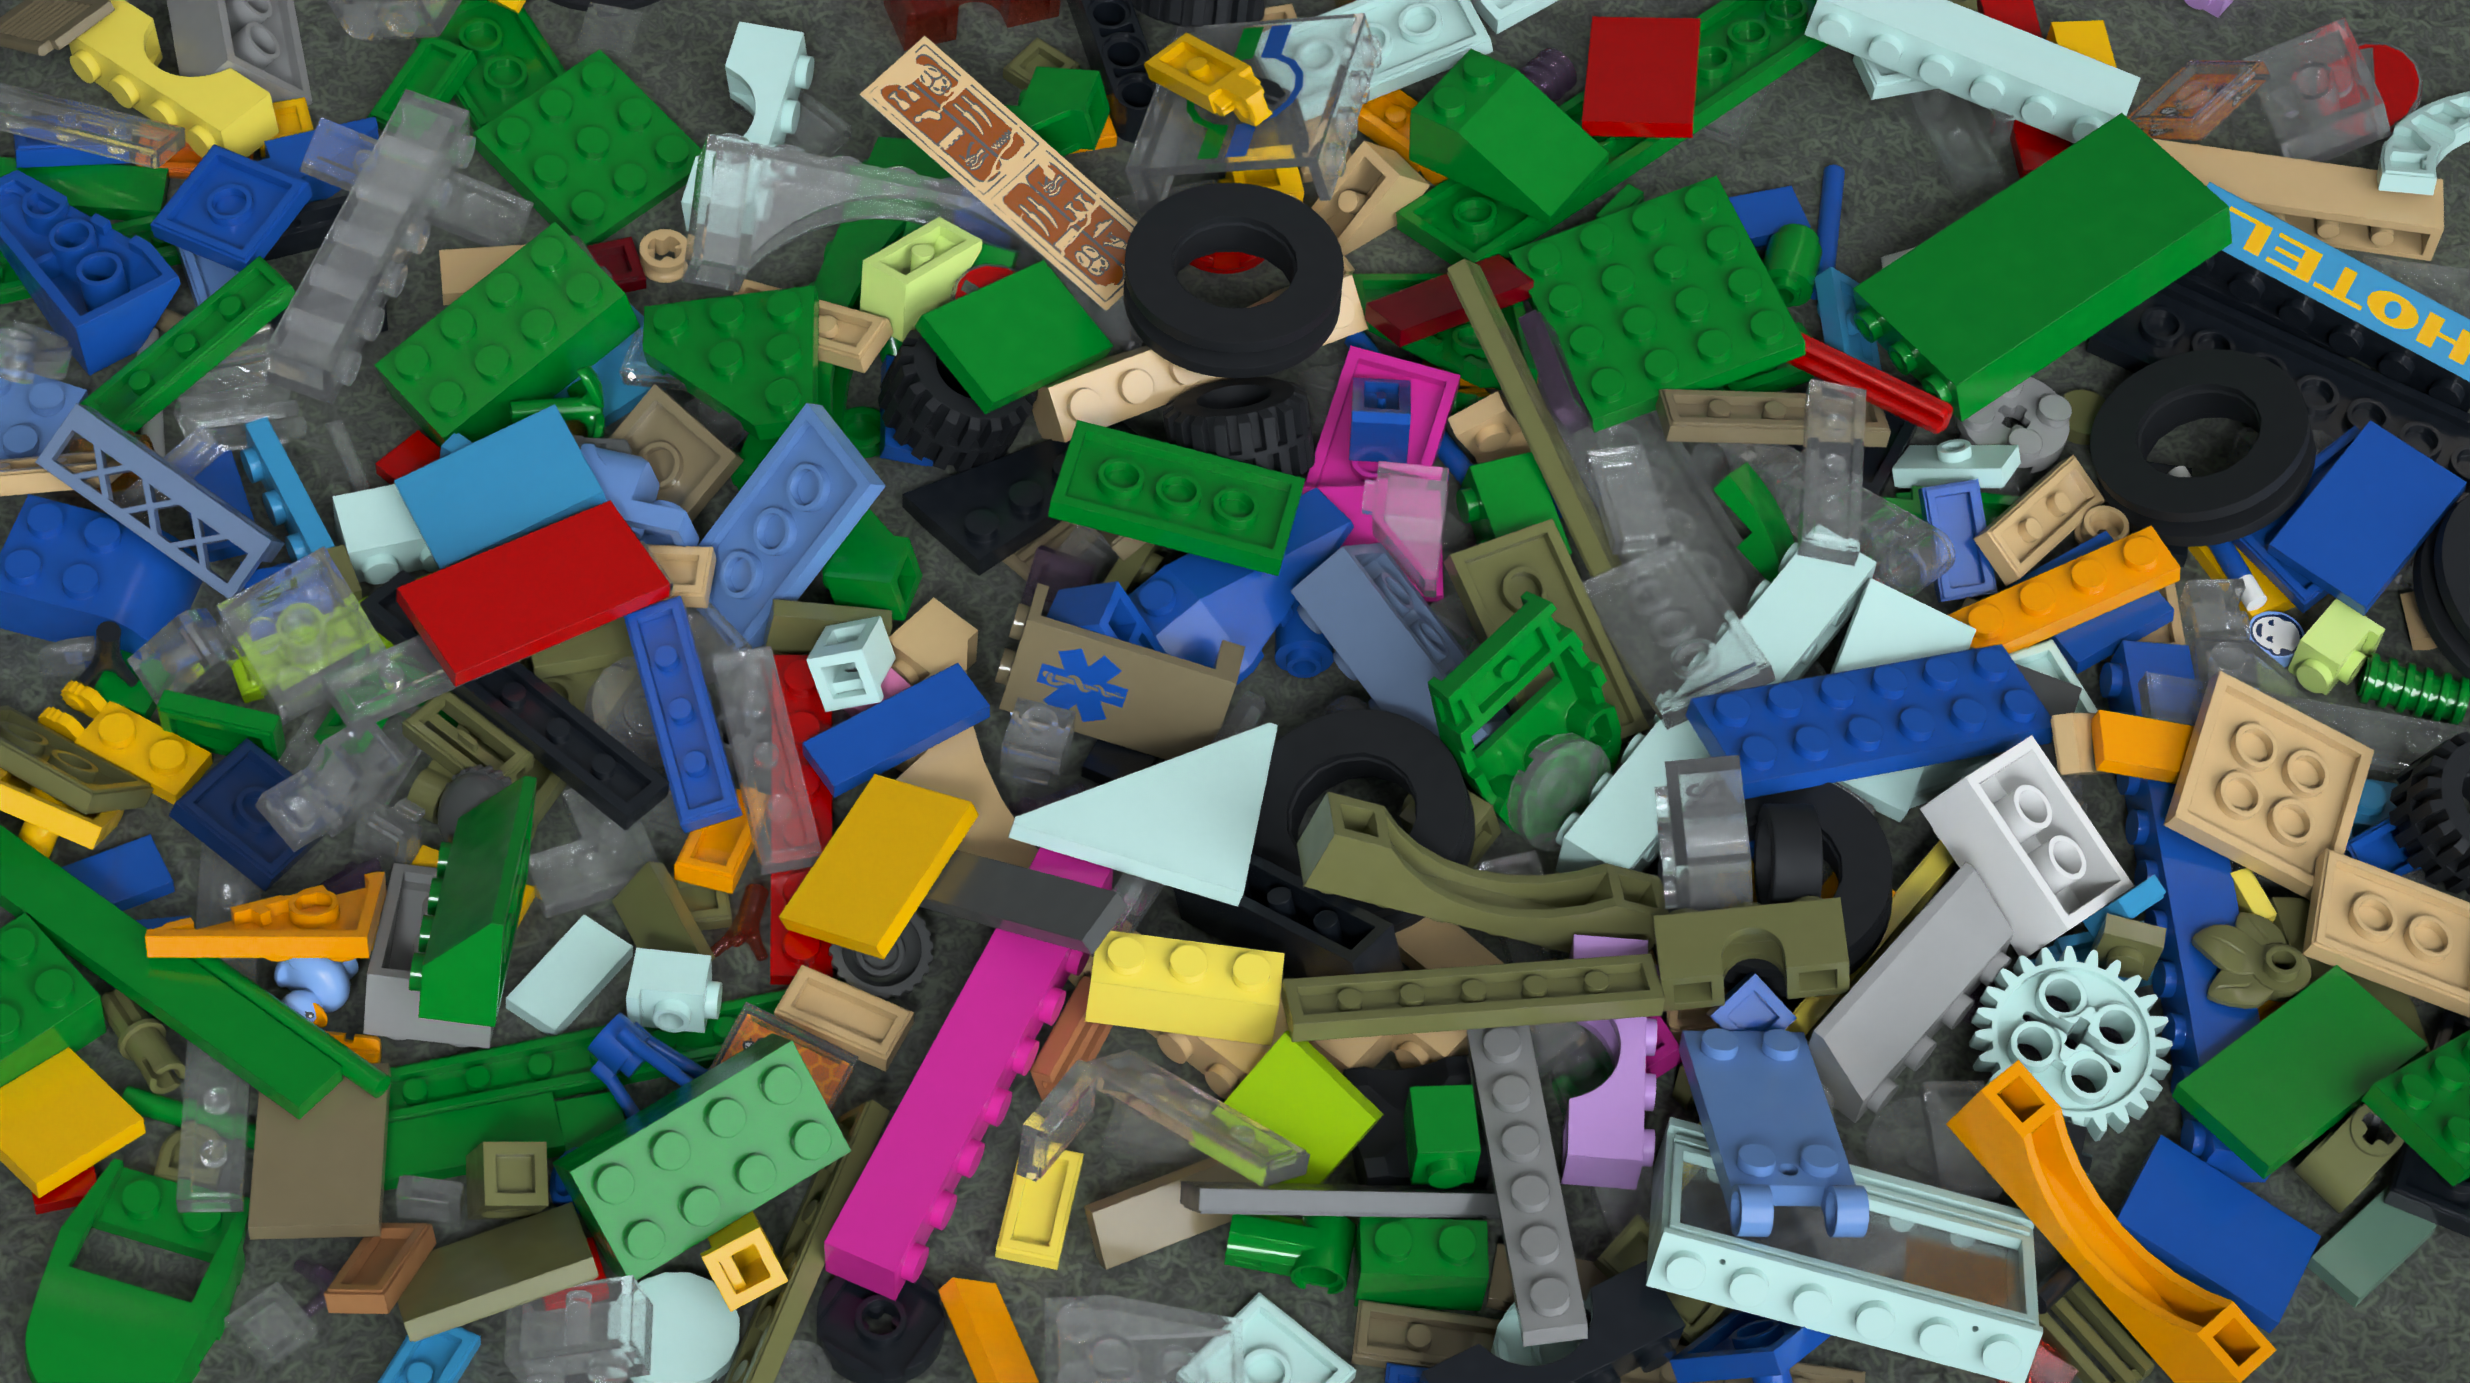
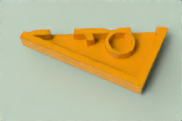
[145,872,387,962]

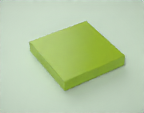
[1210,1030,1384,1184]

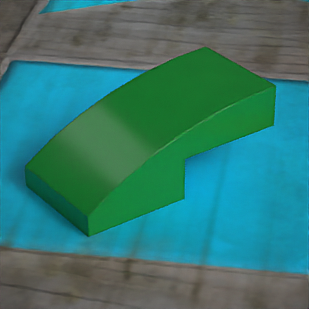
[1713,462,1795,583]

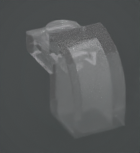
[255,715,407,852]

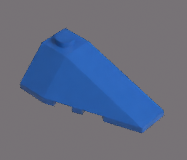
[1128,488,1354,686]

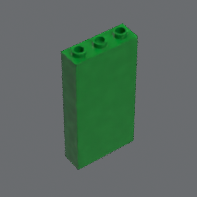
[1853,113,2232,422]

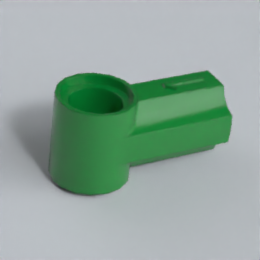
[1224,1214,1356,1294]

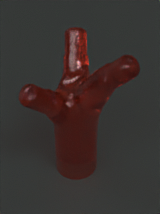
[710,884,769,961]

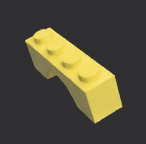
[69,0,279,158]

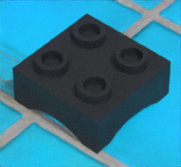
[1343,1055,1490,1187]

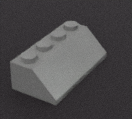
[167,0,313,106]
[1808,862,2014,1123]

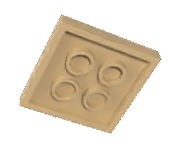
[2164,671,2374,900]

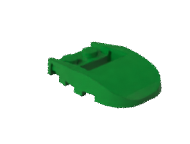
[1427,591,1622,838]
[25,1158,250,1383]

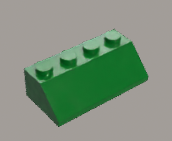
[409,776,537,1027]

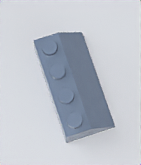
[1291,543,1513,751]

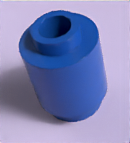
[1275,600,1334,678]

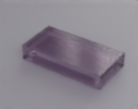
[1518,310,1590,434]

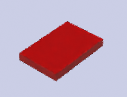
[1582,16,1701,138]

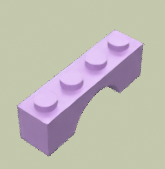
[1561,934,1659,1190]

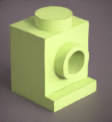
[2287,598,2385,695]

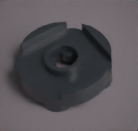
[817,1273,945,1383]

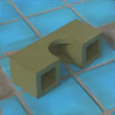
[1653,896,1850,1011]

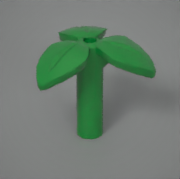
[509,365,605,438]

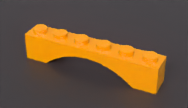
[1946,1060,2276,1383]

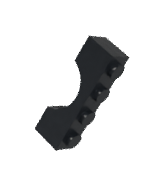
[1419,1260,1686,1383]

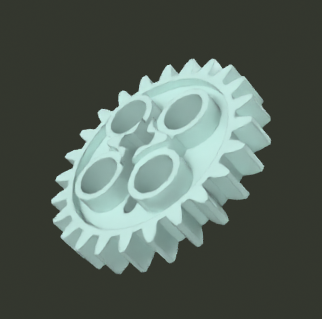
[1969,946,2173,1141]

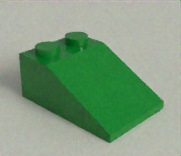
[1409,49,1609,225]

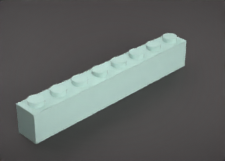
[1556,527,1877,873]

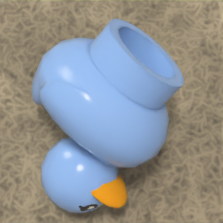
[274,958,359,1028]

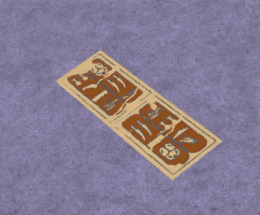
[860,36,1138,311]

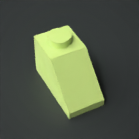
[860,217,982,342]

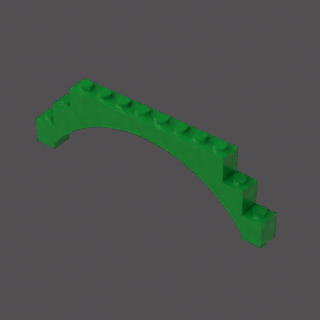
[731,66,1110,621]

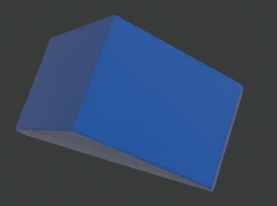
[1349,377,1411,464]

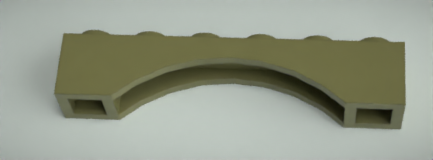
[1297,791,1669,953]

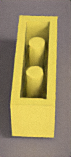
[1085,930,1285,1046]

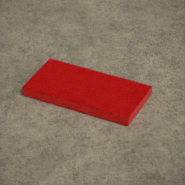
[396,500,670,687]

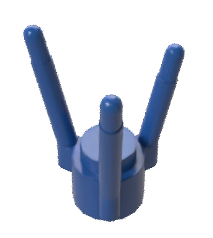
[587,1012,708,1118]

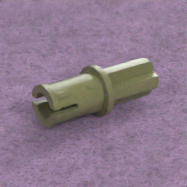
[101,989,187,1094]

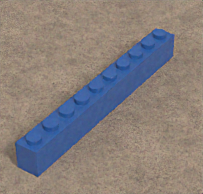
[2099,640,2271,1182]

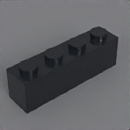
[1173,853,1404,978]

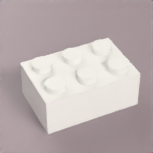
[1920,736,2134,957]

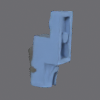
[573,435,700,547]

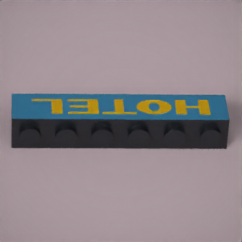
[2188,182,2470,412]

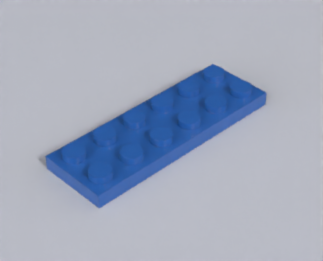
[1685,644,2053,800]

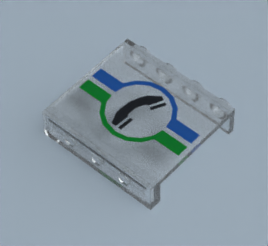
[1125,13,1382,213]

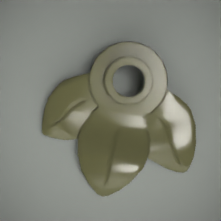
[2191,912,2312,1009]

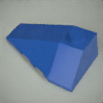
[0,170,181,376]

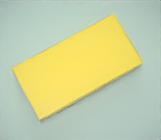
[995,1141,1084,1270]

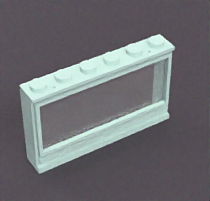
[1646,1117,2043,1383]

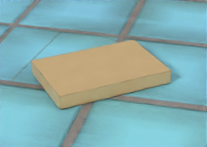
[2302,848,2470,1018]

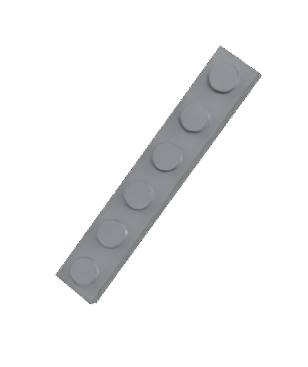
[1467,1025,1588,1347]

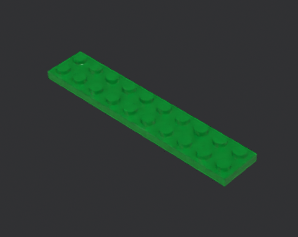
[1396,0,1829,265]

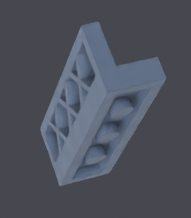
[35,403,285,601]

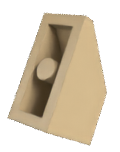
[1311,141,1430,256]

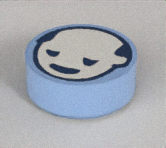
[2243,611,2304,669]

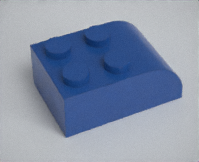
[0,494,203,665]

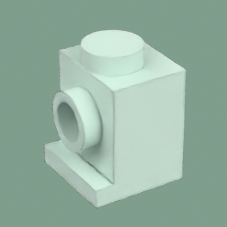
[806,616,896,712]
[626,948,722,1033]

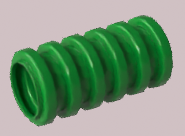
[2356,652,2470,728]

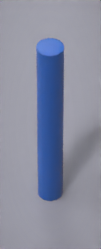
[1811,165,1845,300]

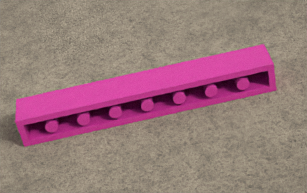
[824,847,1119,1301]

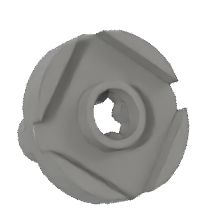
[1954,377,2072,473]

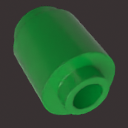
[1763,224,1822,307]

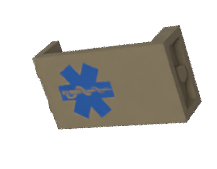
[995,583,1245,760]

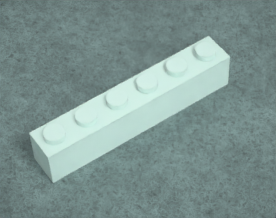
[1804,0,2141,143]

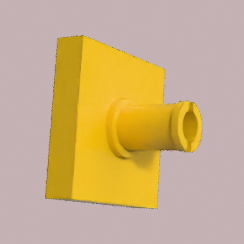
[0,768,125,859]

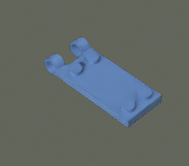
[1679,1028,1869,1238]

